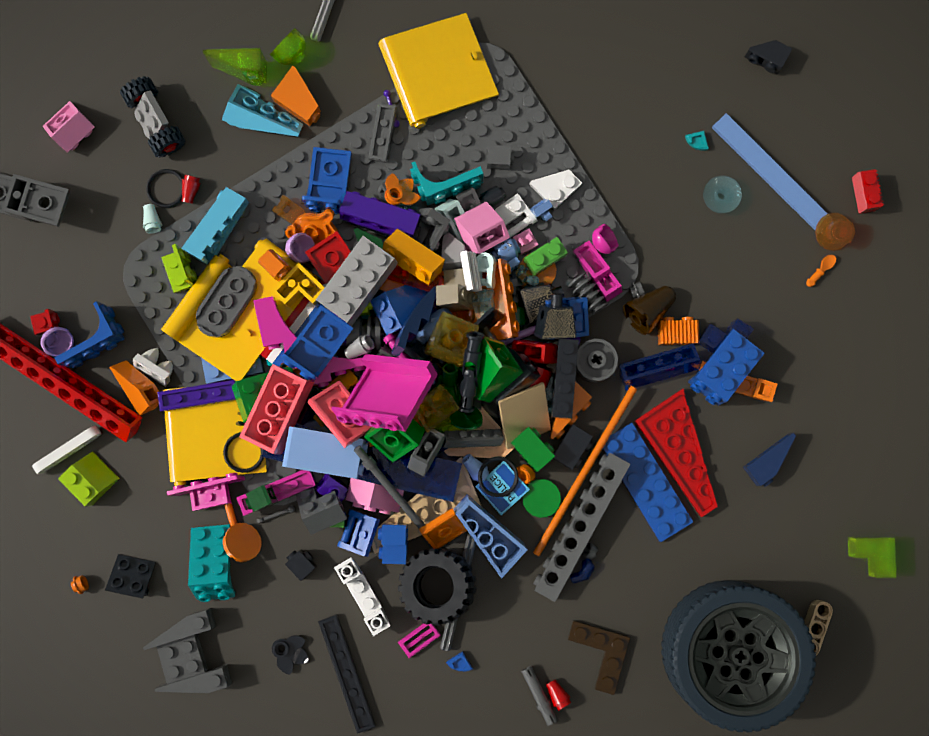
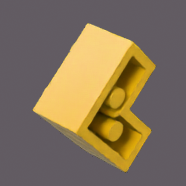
[271,262,325,308]

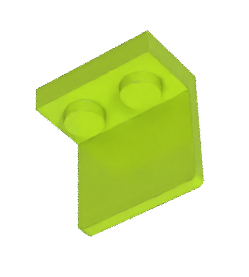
[161,244,197,294]

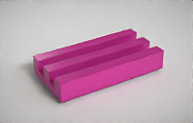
[398,624,441,658]

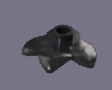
[272,635,309,675]

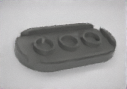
[196,266,257,337]

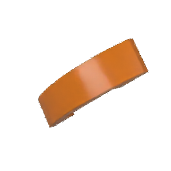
[699,361,777,402]

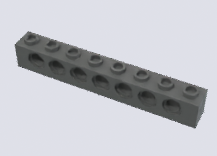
[533,452,630,602]

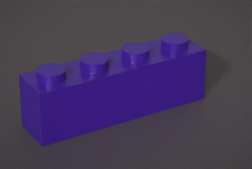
[339,191,420,239]

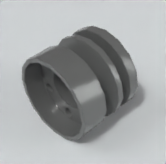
[346,316,385,356]

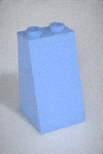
[282,426,368,479]

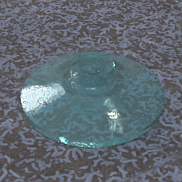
[703,176,742,213]

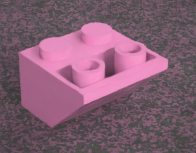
[454,202,510,254]

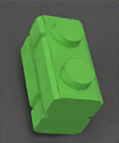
[523,237,568,277]

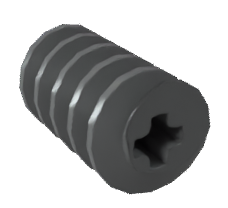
[568,271,609,314]

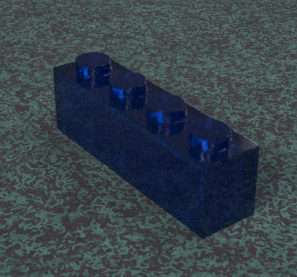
[619,343,700,391]

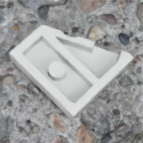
[529,170,582,210]

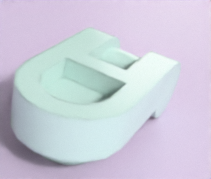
[477,252,496,289]

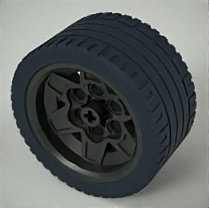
[661,580,816,733]

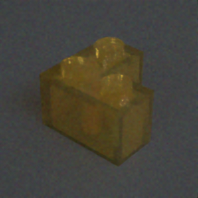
[414,384,459,433]

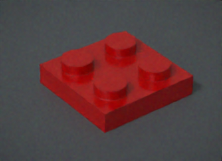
[305,231,351,285]

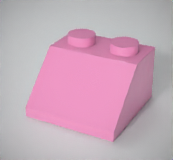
[43,101,95,153]

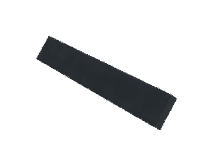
[318,614,376,734]

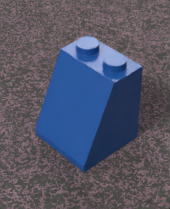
[371,281,437,336]

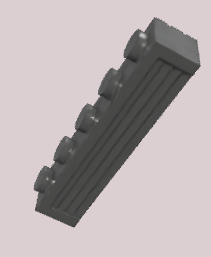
[443,429,504,448]

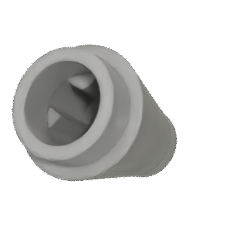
[344,335,374,359]

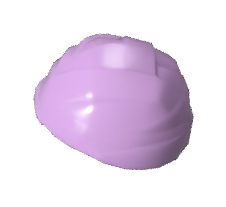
[285,233,315,264]
[41,327,74,357]

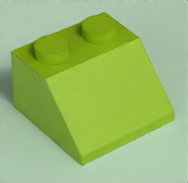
[58,451,120,506]

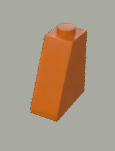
[271,66,321,126]

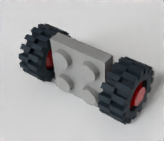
[120,76,186,158]

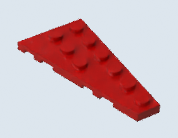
[635,389,718,517]

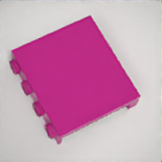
[331,354,438,432]

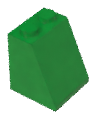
[460,336,523,402]

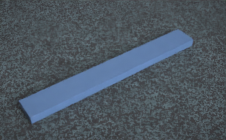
[712,113,833,234]

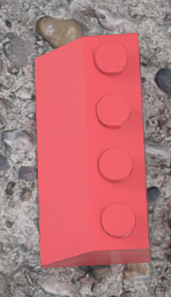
[239,364,315,454]

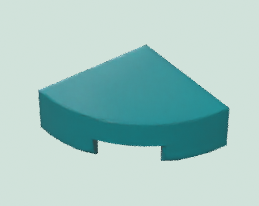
[685,131,709,151]

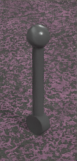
[257,505,295,523]

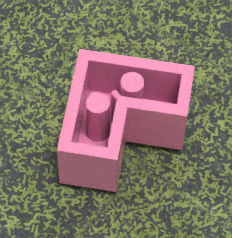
[346,478,404,515]

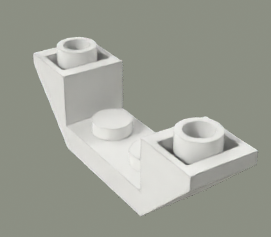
[334,557,391,636]

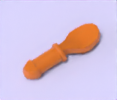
[806,254,836,287]

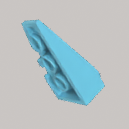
[222,84,303,137]

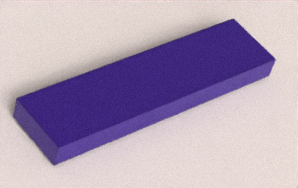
[157,380,236,412]

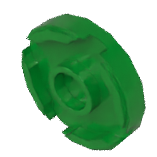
[522,479,561,518]

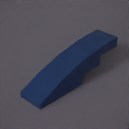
[391,286,436,356]

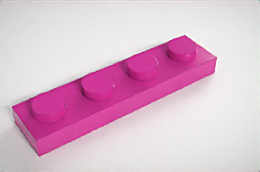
[237,470,317,516]

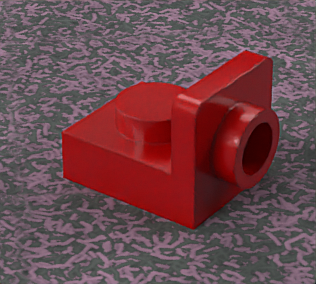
[30,309,60,335]

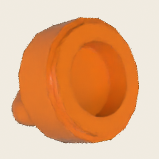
[517,464,536,484]

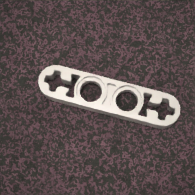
[32,425,102,475]

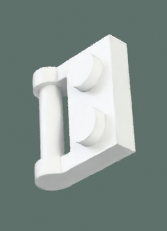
[495,193,538,238]

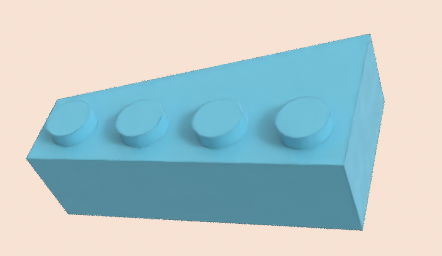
[181,187,249,265]

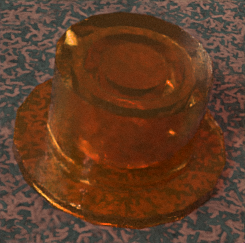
[815,213,855,251]

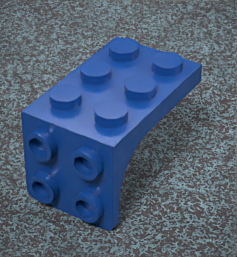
[302,147,352,214]
[54,301,125,369]
[281,305,354,381]
[688,329,764,405]

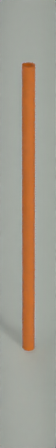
[533,386,637,557]

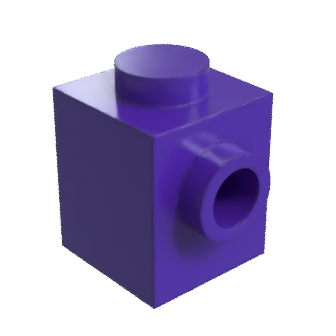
[315,474,348,501]

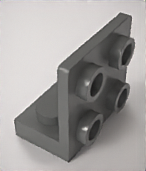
[418,208,450,252]

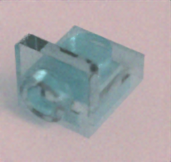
[472,289,495,320]

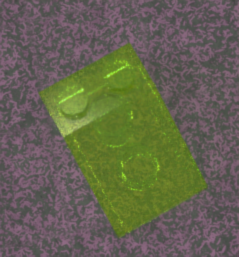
[203,48,267,86]

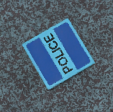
[475,461,530,515]

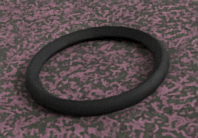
[146,169,183,208]
[223,432,265,473]
[478,456,519,497]

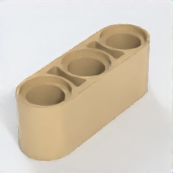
[805,600,833,655]

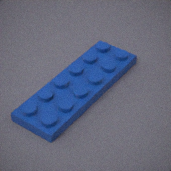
[603,423,693,542]

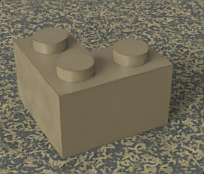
[436,268,475,312]

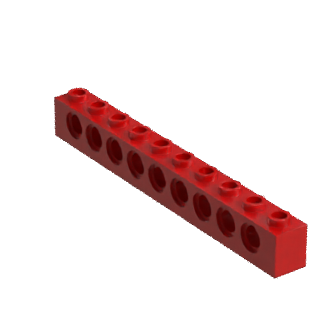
[0,324,142,442]

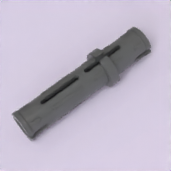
[521,666,558,726]

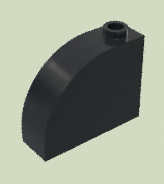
[494,346,541,403]

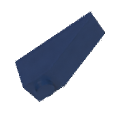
[743,433,796,487]

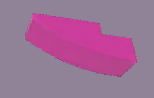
[573,241,623,302]

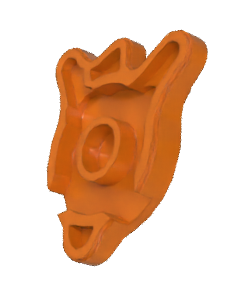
[285,209,338,245]

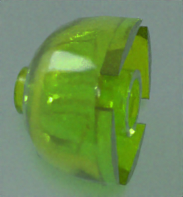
[269,28,306,65]

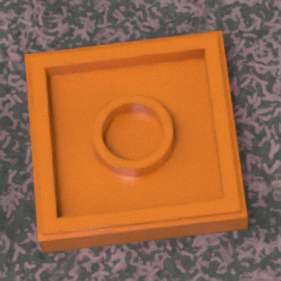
[419,508,467,549]

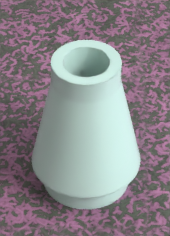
[143,204,162,234]

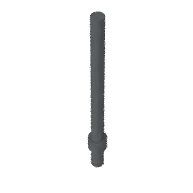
[354,446,425,529]

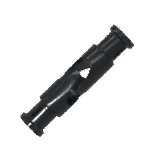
[457,331,485,413]

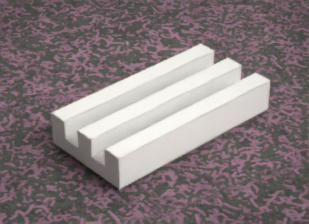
[460,250,482,292]

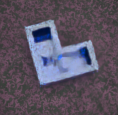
[699,318,754,353]

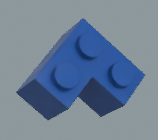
[378,523,408,564]

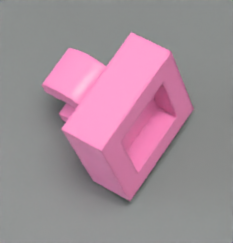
[512,229,538,255]

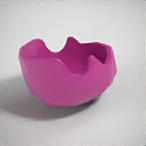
[592,224,619,254]

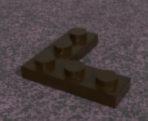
[568,620,630,695]

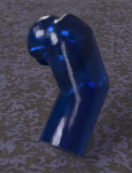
[570,559,595,584]

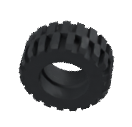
[398,548,476,626]

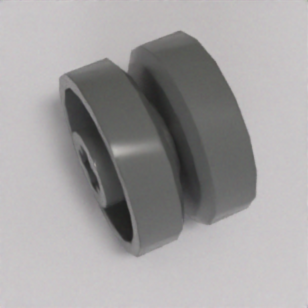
[576,339,618,383]

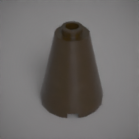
[623,286,676,335]

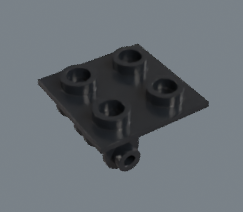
[105,554,156,599]

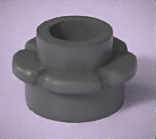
[630,282,644,298]

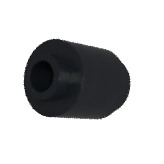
[479,186,507,209]

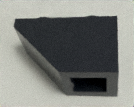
[744,40,792,74]

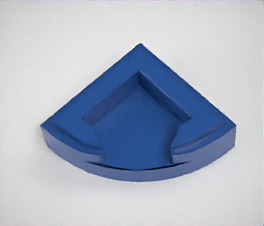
[446,651,473,672]

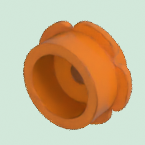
[71,575,89,594]

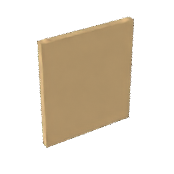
[498,382,551,449]

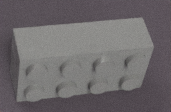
[316,236,398,326]

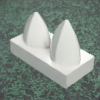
[133,348,173,387]

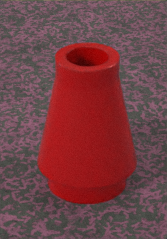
[181,175,201,204]
[546,679,572,711]

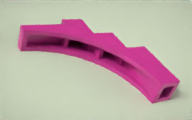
[253,296,366,388]

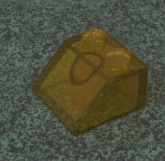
[425,311,479,367]

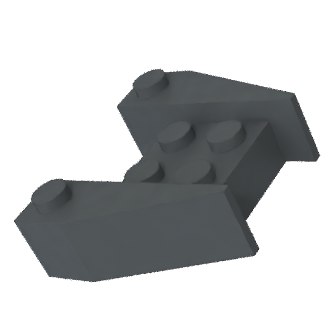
[143,608,232,693]

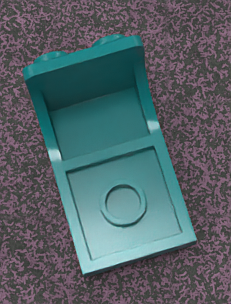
[410,161,484,206]
[188,524,235,602]

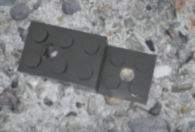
[0,174,71,227]

